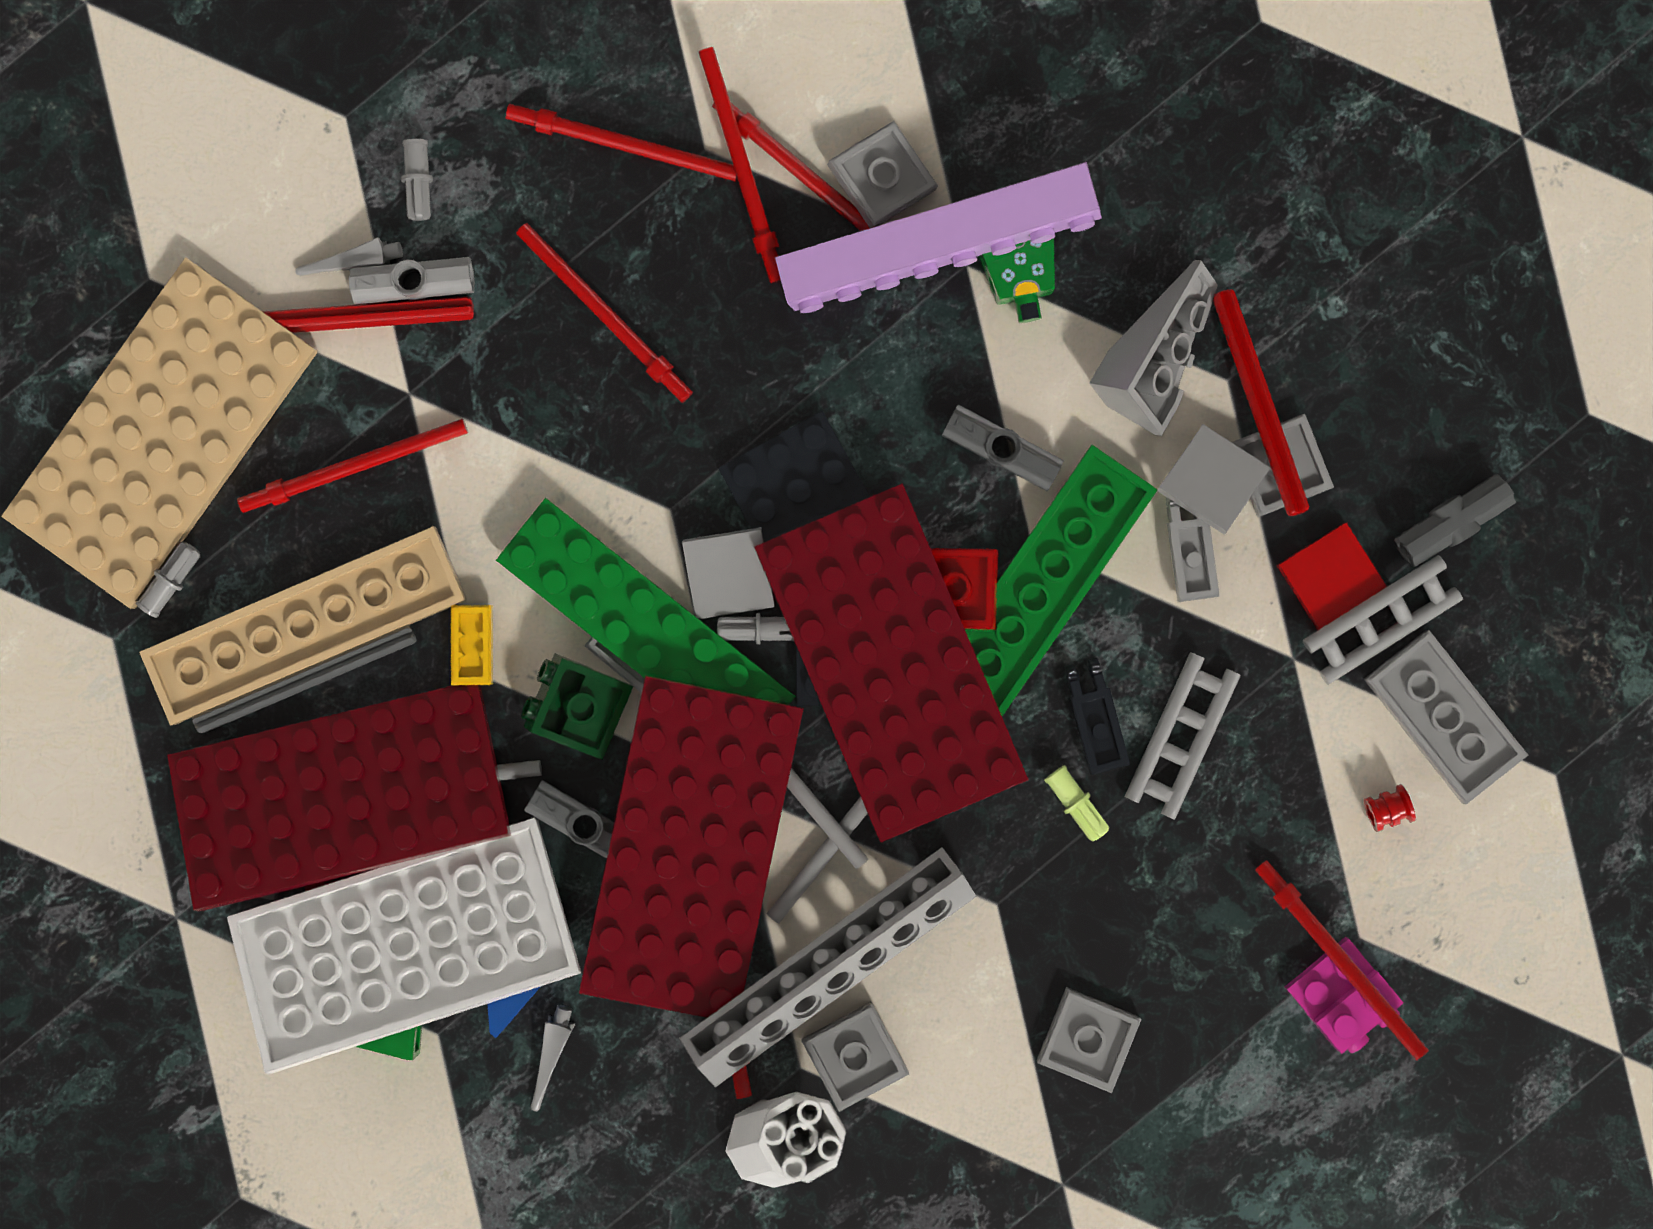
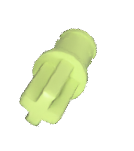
[1044,765,1109,841]

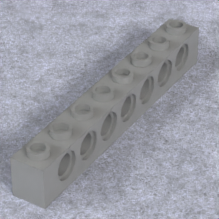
[679,848,977,1087]

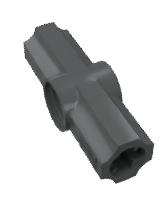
[942,405,1064,491]
[1394,474,1516,567]
[524,780,614,858]

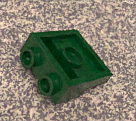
[521,653,634,760]

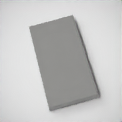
[1364,630,1528,805]

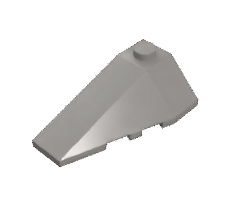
[1089,260,1218,436]

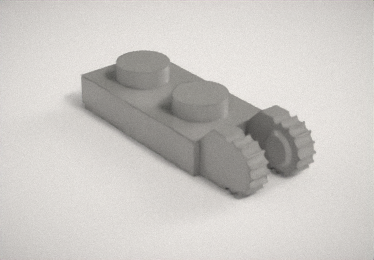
[1166,497,1219,602]

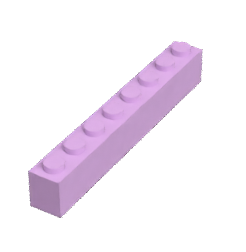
[775,163,1102,313]

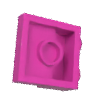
[1285,937,1403,1054]

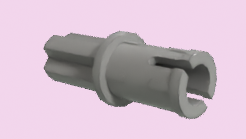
[401,139,433,221]
[136,542,200,618]
[717,613,794,645]

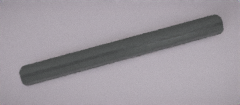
[192,625,417,733]

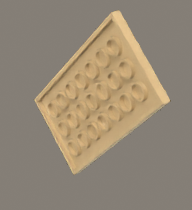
[1,257,318,609]

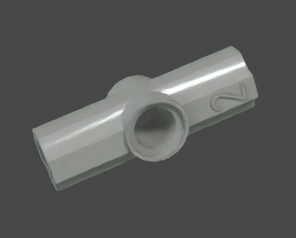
[349,257,475,304]

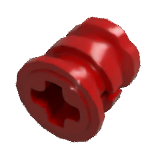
[1364,784,1416,832]

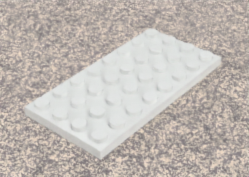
[227,818,581,1074]

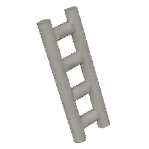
[1303,555,1463,685]
[1124,652,1241,820]

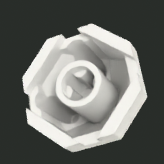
[726,1092,846,1188]

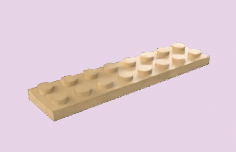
[139,526,467,725]

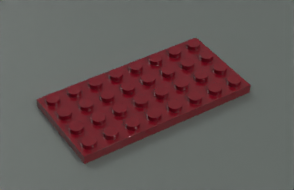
[754,483,1029,843]
[579,675,803,1018]
[167,685,511,912]

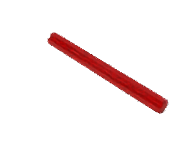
[1213,289,1309,516]
[262,296,474,333]

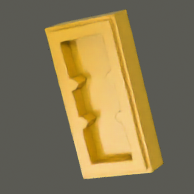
[451,605,493,685]

